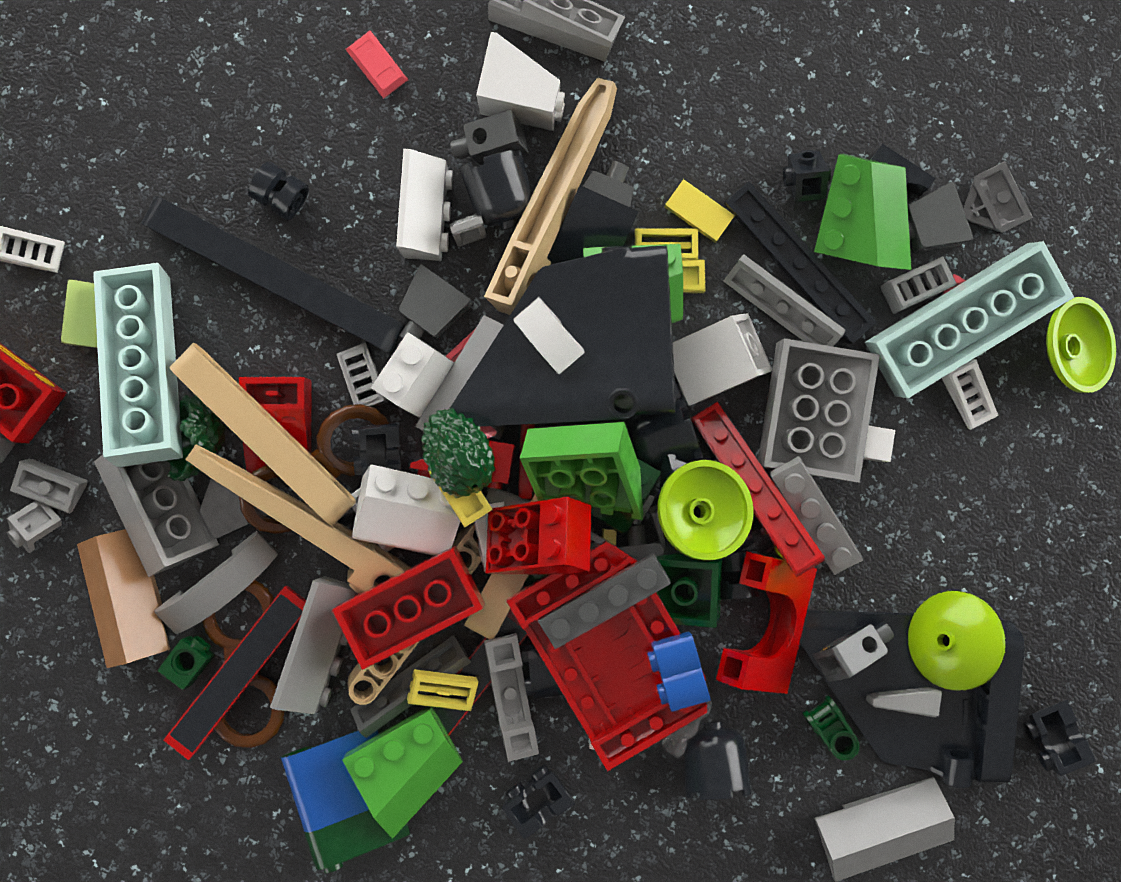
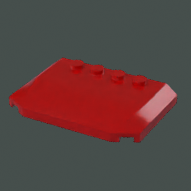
[506,540,707,771]

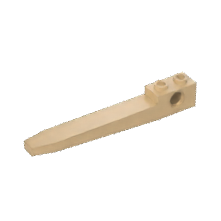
[484,78,617,315]
[185,445,412,594]

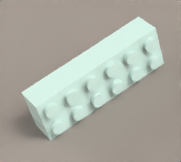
[865,241,1074,398]
[94,263,183,467]

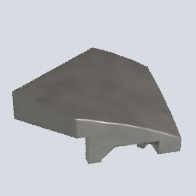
[963,161,1033,233]
[200,478,268,539]

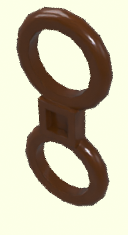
[239,404,389,534]
[202,580,285,748]

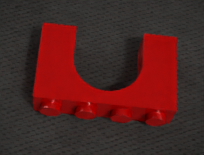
[716,551,817,694]

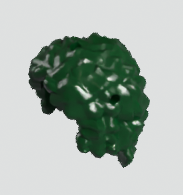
[166,395,225,481]
[421,408,495,498]

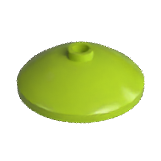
[1046,297,1116,393]
[658,460,753,560]
[908,591,1005,691]

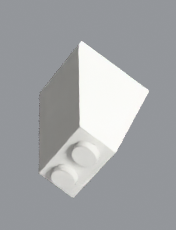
[476,32,565,131]
[673,313,772,406]
[371,332,455,418]

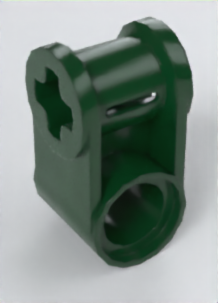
[802,695,860,760]

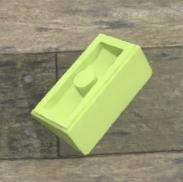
[61,280,98,348]

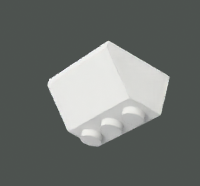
[396,149,453,261]
[352,465,460,555]

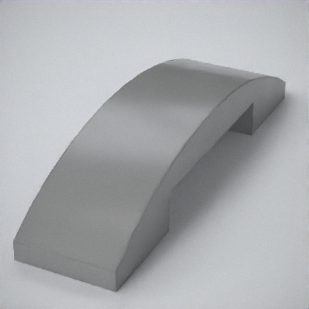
[154,531,278,634]
[484,633,539,762]

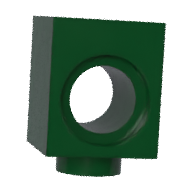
[157,636,215,690]

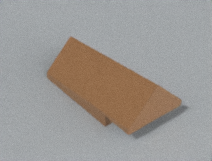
[77,529,171,668]

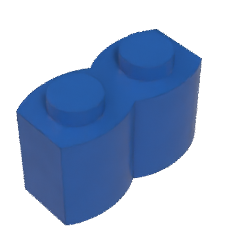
[647,632,711,712]

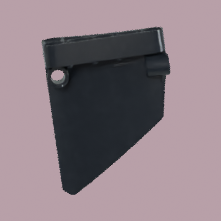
[449,245,676,427]
[800,610,1025,788]

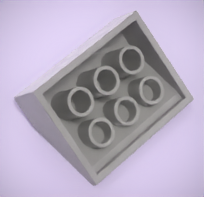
[758,338,880,483]

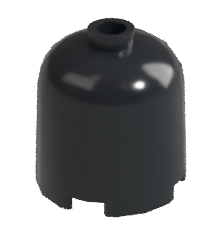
[460,150,532,231]
[627,398,703,471]
[684,721,751,800]

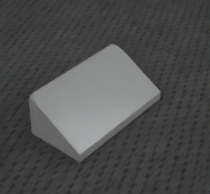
[10,459,88,514]

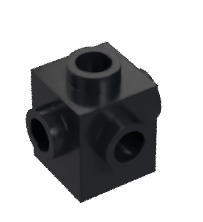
[783,150,831,202]

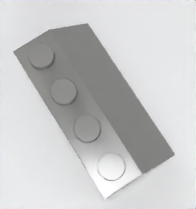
[94,454,219,577]
[270,576,358,714]

